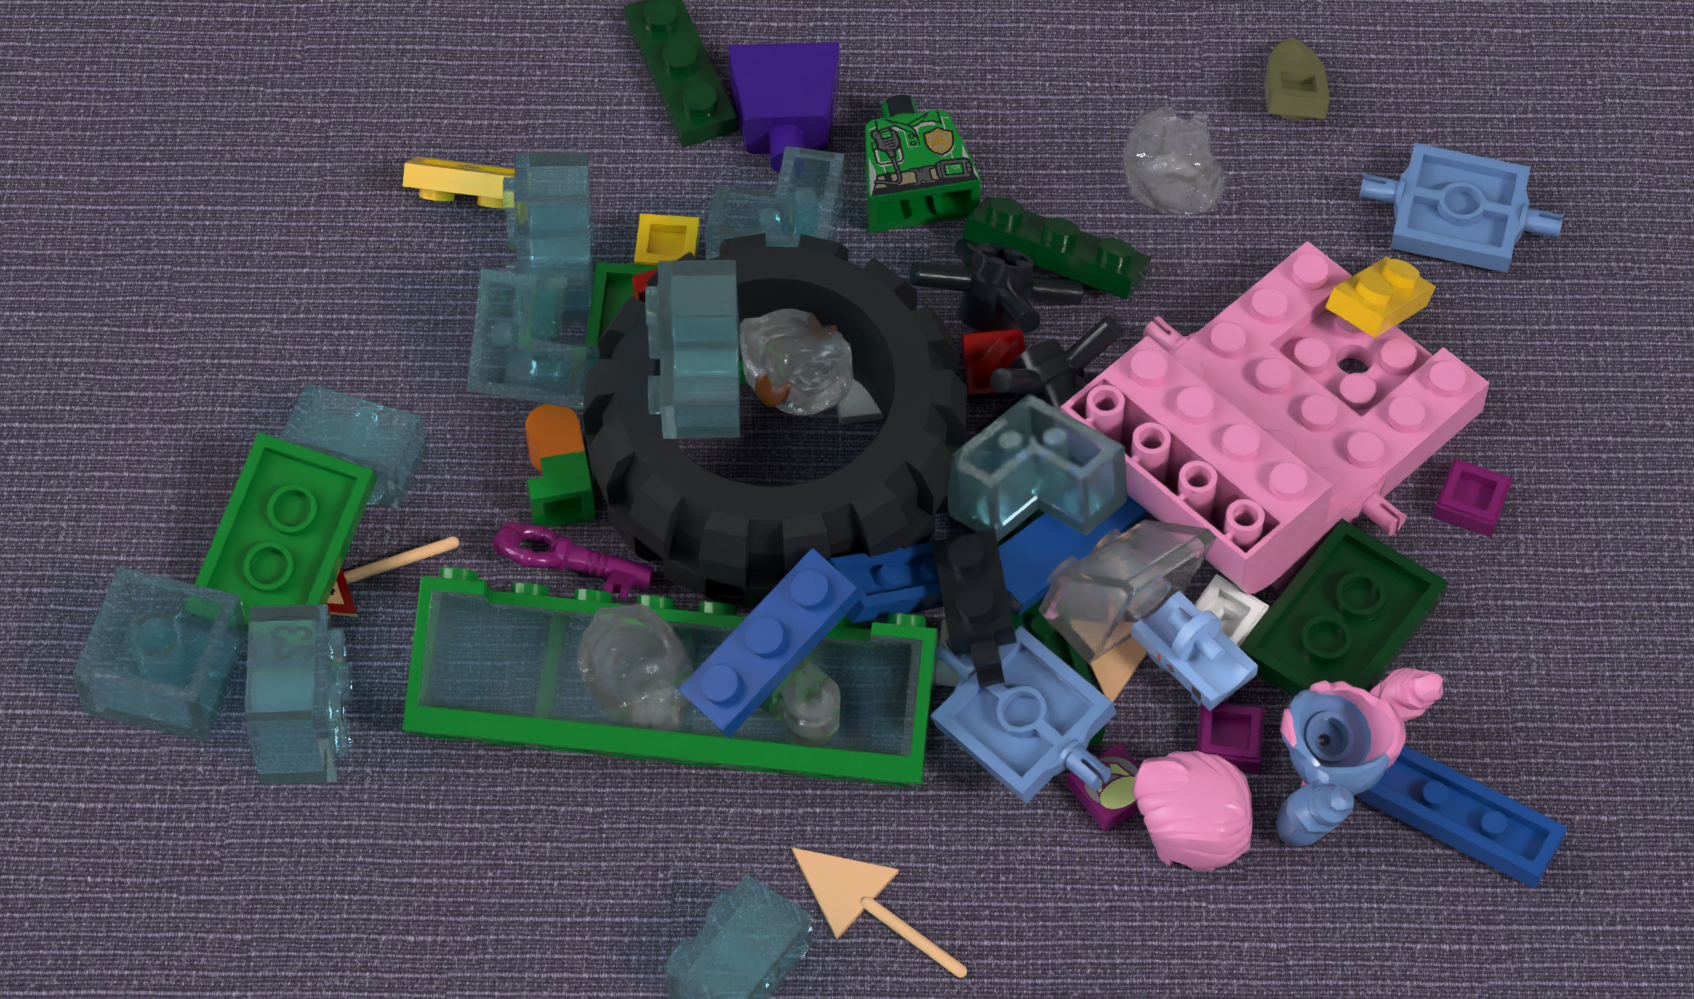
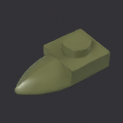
[1264,37,1330,120]

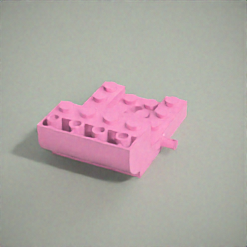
[1058,241,1490,594]

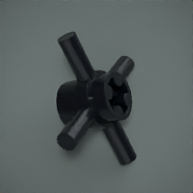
[909,238,1083,333]
[976,316,1123,449]

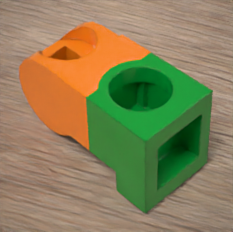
[525,403,595,528]

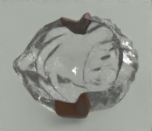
[739,309,854,415]

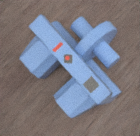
[1131,591,1258,711]

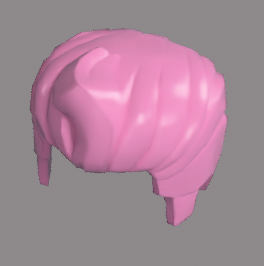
[1133,751,1253,872]

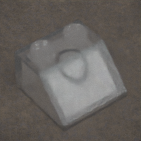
[1038,520,1217,664]

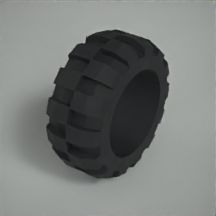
[583,233,967,609]

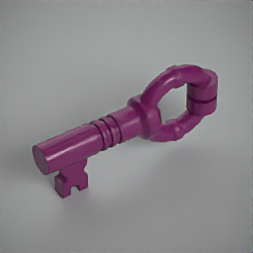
[493,521,655,599]

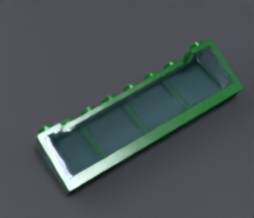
[402,567,939,789]

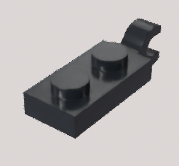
[932,529,1017,688]

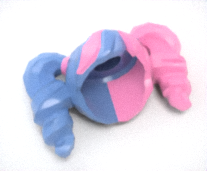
[1276,668,1443,848]

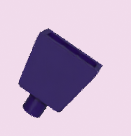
[728,42,839,174]

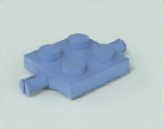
[1359,143,1564,273]
[930,626,1116,804]

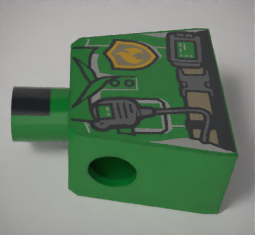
[865,95,981,233]

